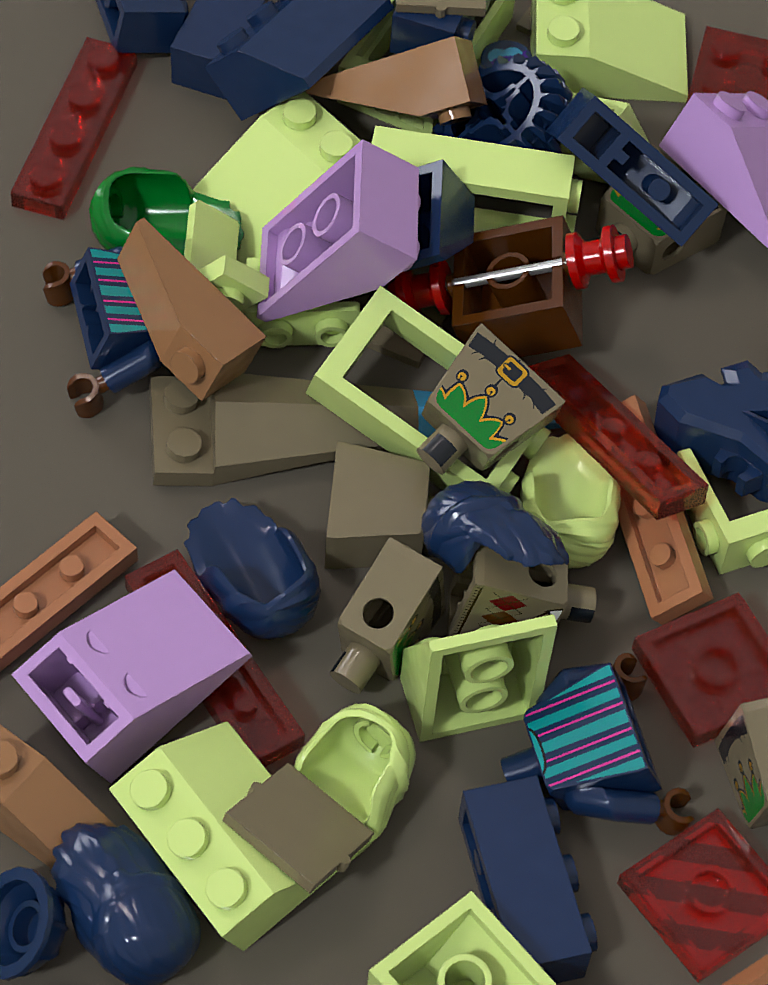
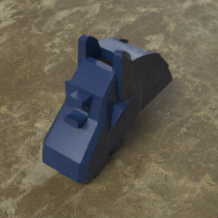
[654,360,768,503]

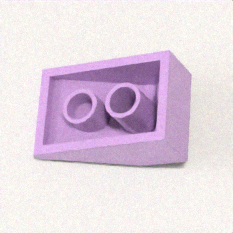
[659,91,768,248]
[257,139,421,322]

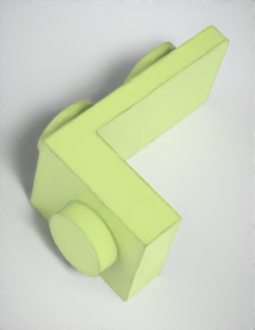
[184,200,270,312]
[242,257,361,348]
[671,448,768,575]

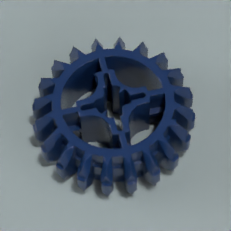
[433,53,573,154]

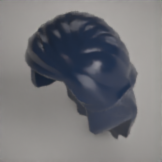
[421,481,569,573]
[184,498,321,640]
[51,823,201,985]

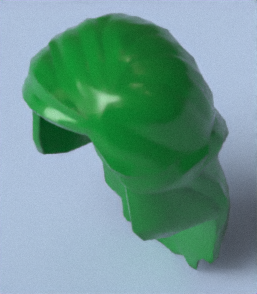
[89,166,244,256]

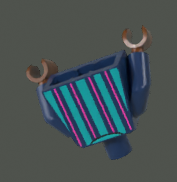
[42,246,165,418]
[500,653,695,836]

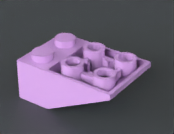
[11,569,252,783]

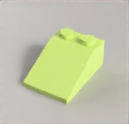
[530,0,688,102]
[193,91,361,265]
[400,614,558,742]

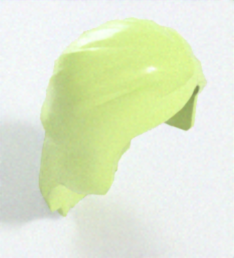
[520,433,621,569]
[294,703,416,861]

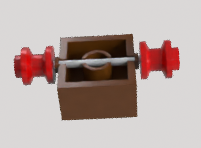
[388,215,634,358]

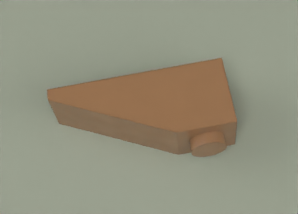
[306,36,487,126]
[117,218,267,401]
[0,725,117,869]

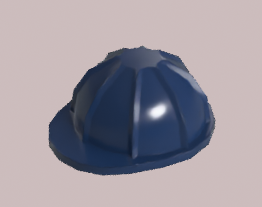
[0,866,69,981]

